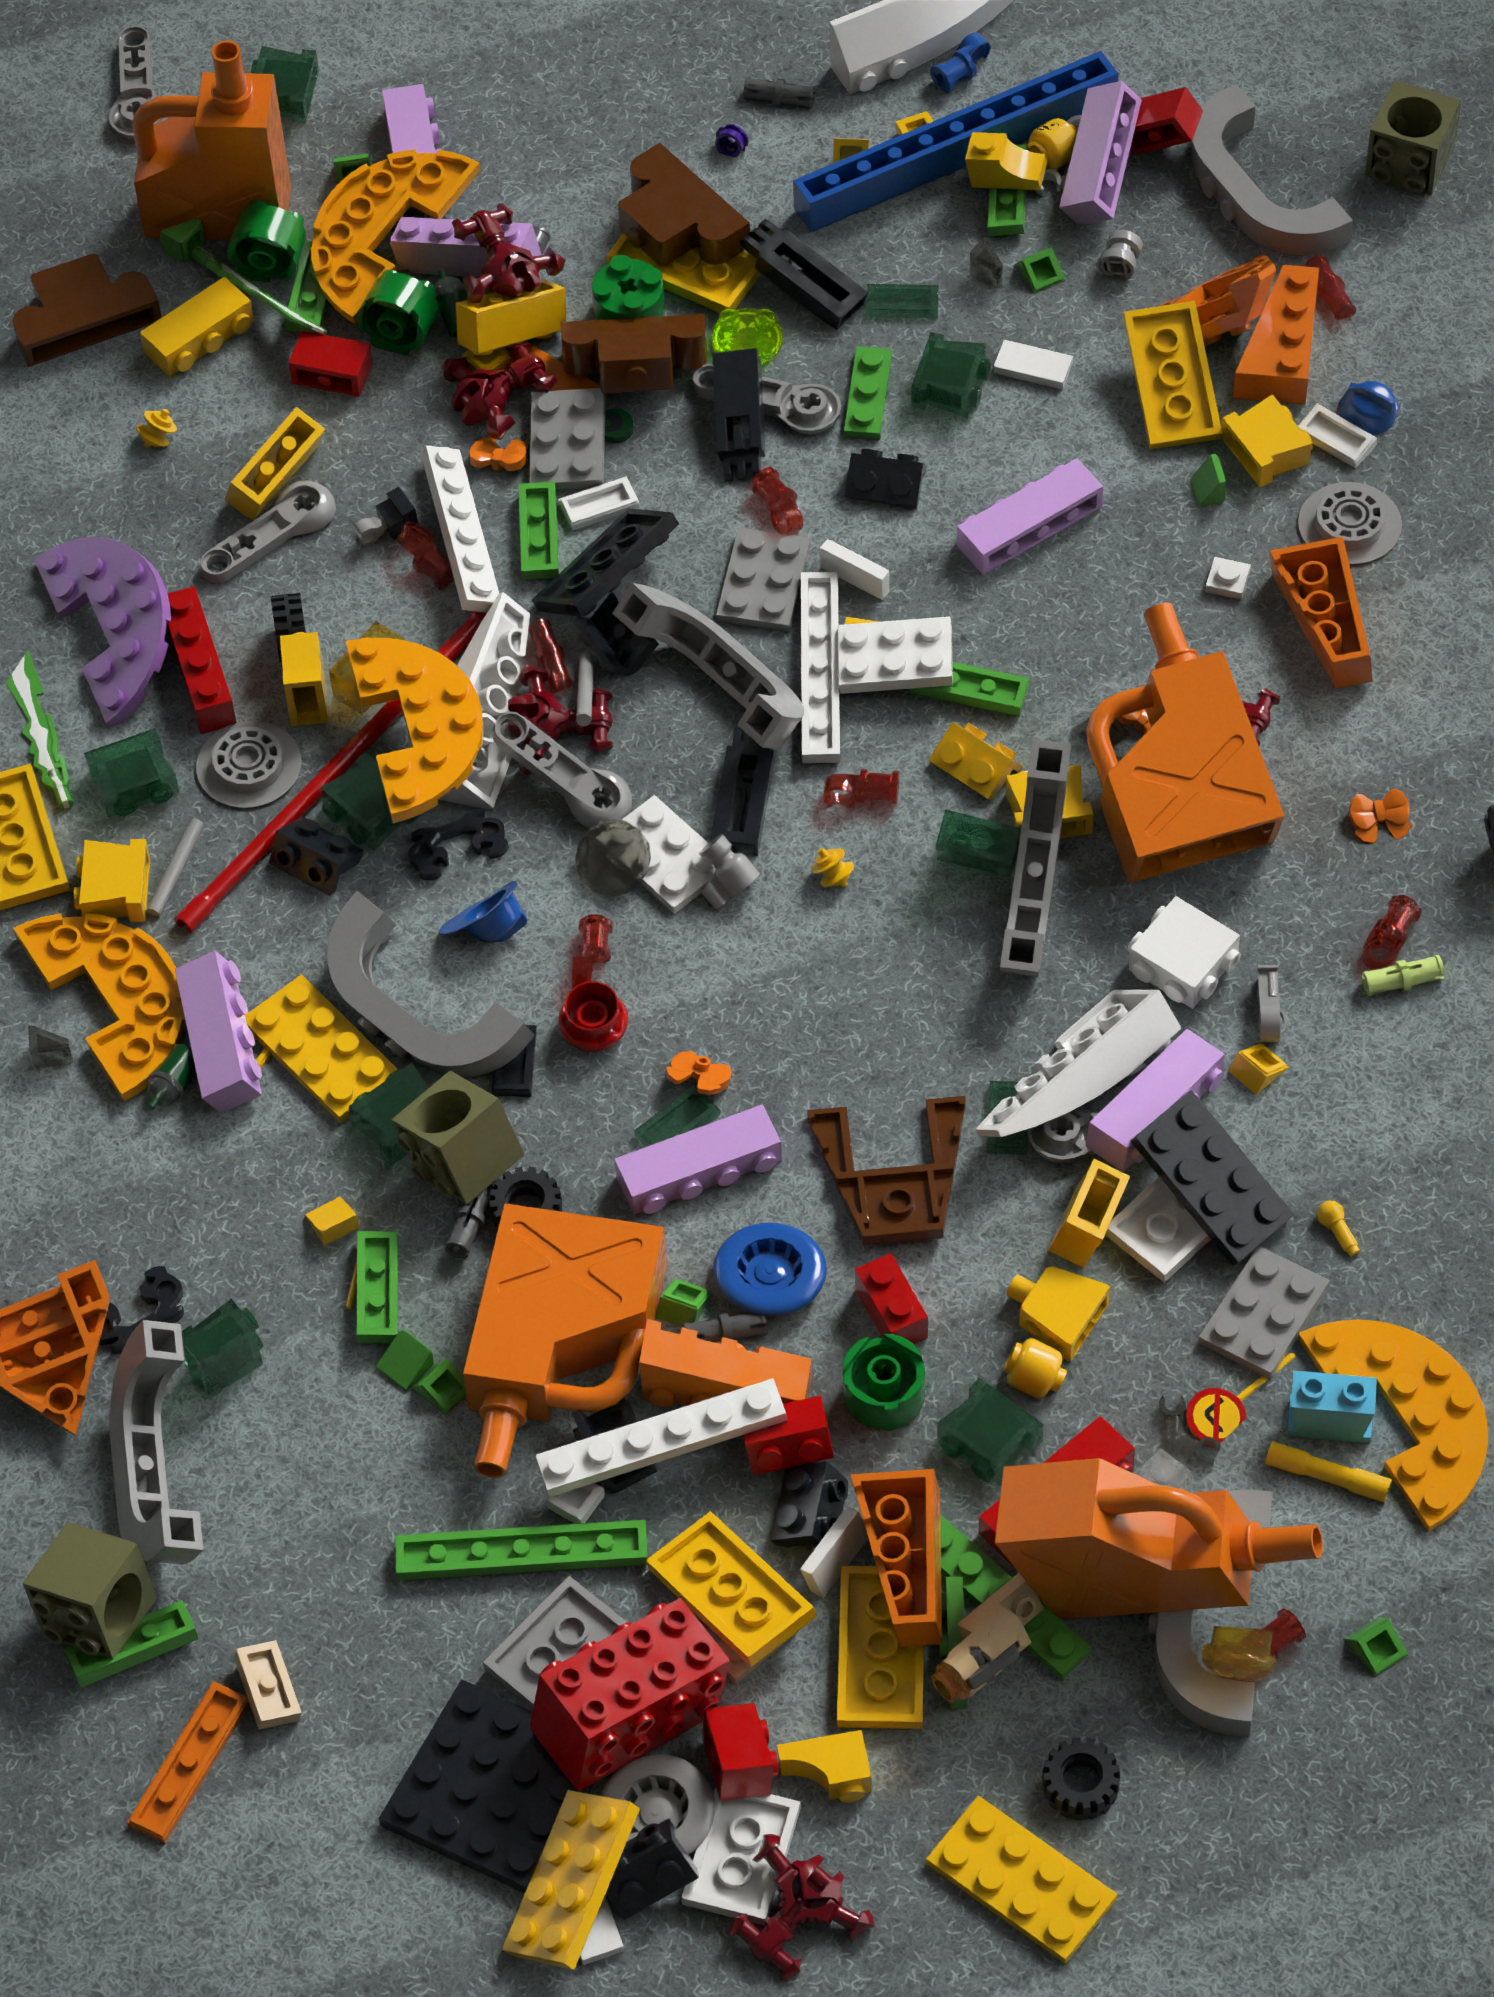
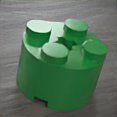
[227,200,306,283]
[592,255,665,320]
[356,269,439,355]
[843,1334,925,1431]

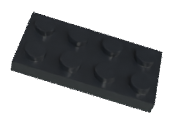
[532,508,679,617]
[1130,1090,1294,1266]

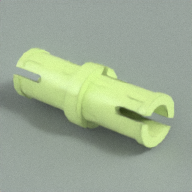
[1362,955,1445,996]

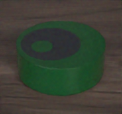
[605,408,634,443]

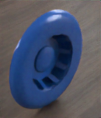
[713,1223,827,1316]

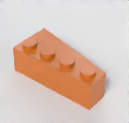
[1233,265,1319,404]
[1269,536,1373,689]
[639,1319,812,1407]
[850,1469,942,1647]

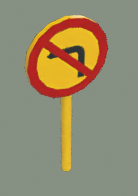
[1185,1353,1295,1445]

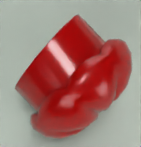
[558,981,628,1052]

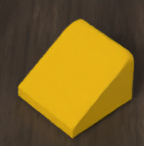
[1228,1043,1289,1095]
[305,1197,359,1246]

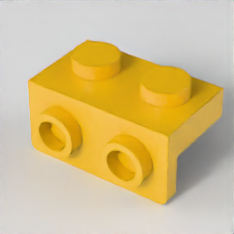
[929,722,1023,801]

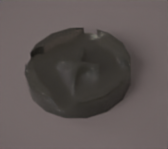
[575,819,651,897]

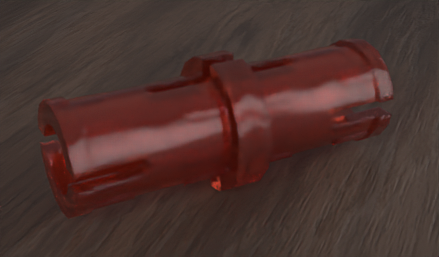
[1305,254,1356,321]
[528,619,573,693]

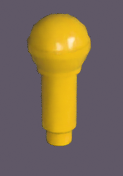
[1317,1200,1360,1257]

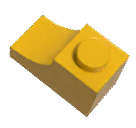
[965,132,1047,190]
[777,1730,872,1803]

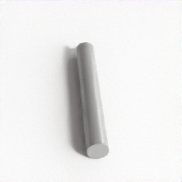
[576,652,594,726]
[146,818,204,917]

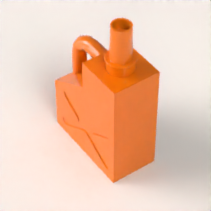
[133,40,291,239]
[1086,602,1285,883]
[463,1203,667,1478]
[995,1458,1323,1619]

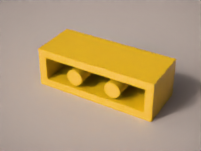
[140,276,254,377]
[456,279,567,355]
[224,407,325,520]

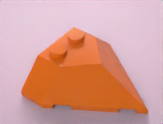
[1159,253,1276,346]
[0,1260,110,1437]

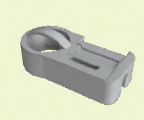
[1257,965,1287,1042]

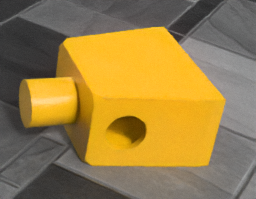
[1006,1266,1110,1362]

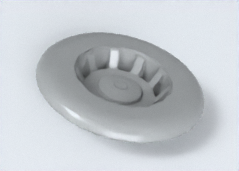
[1298,482,1402,565]
[196,721,301,808]
[600,1754,715,1855]

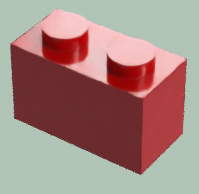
[1130,87,1203,154]
[288,330,373,397]
[855,1253,928,1344]
[744,1395,834,1475]
[702,1703,779,1801]

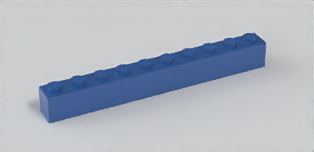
[793,51,1118,232]

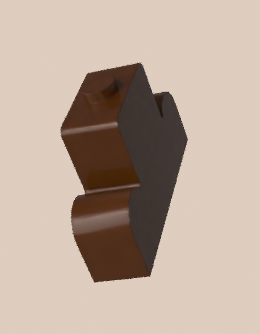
[618,143,750,266]
[13,253,162,367]
[561,314,707,393]

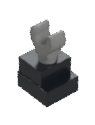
[354,487,420,547]

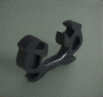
[408,808,509,880]
[99,1266,184,1354]

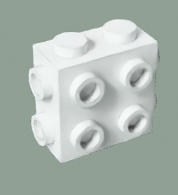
[1128,896,1241,1009]

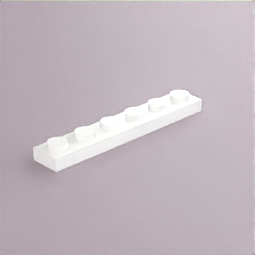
[421,445,499,613]
[801,572,840,763]
[536,1378,787,1497]

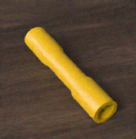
[1265,1441,1392,1503]

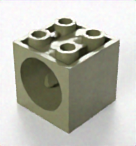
[1365,80,1461,195]
[392,1071,525,1205]
[22,1522,158,1659]

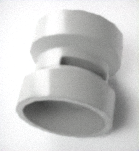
[1100,230,1143,279]

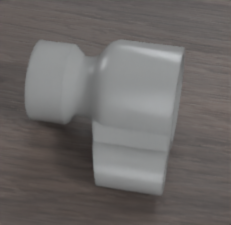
[699,834,760,910]

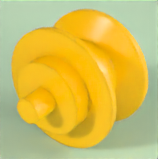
[136,409,177,448]
[811,847,854,888]

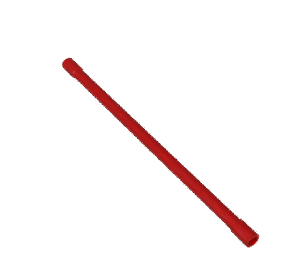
[174,611,487,934]

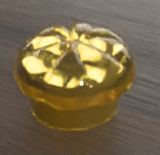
[1201,1626,1277,1681]

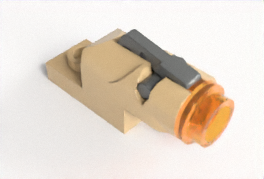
[931,1573,1044,1703]

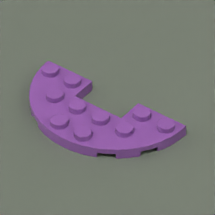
[34,537,171,727]

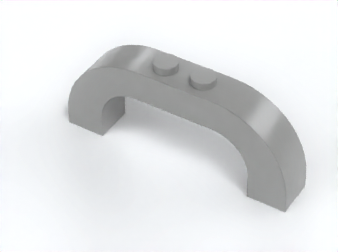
[1191,84,1353,255]
[612,583,804,749]
[1000,739,1071,977]
[327,891,535,1078]
[110,1320,203,1565]
[1148,1489,1273,1737]

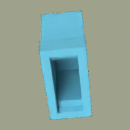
[1287,1370,1377,1443]

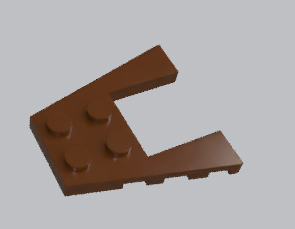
[807,1096,966,1246]

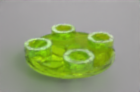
[711,308,783,365]

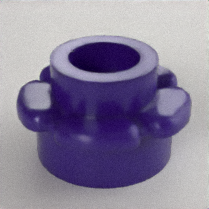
[715,124,749,157]

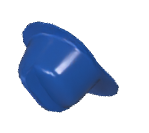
[1339,381,1400,436]
[439,881,527,942]

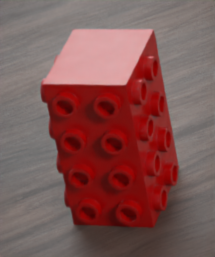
[530,1597,730,1792]

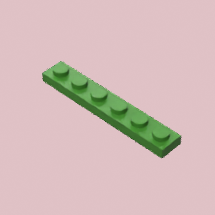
[940,1514,1092,1680]
[395,1520,648,1581]

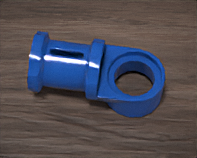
[930,32,991,93]

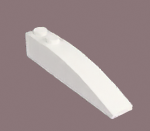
[830,0,1014,95]
[439,592,530,810]
[975,990,1182,1137]

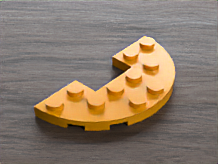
[310,149,481,324]
[346,637,484,823]
[13,913,185,1102]
[1298,1320,1488,1532]

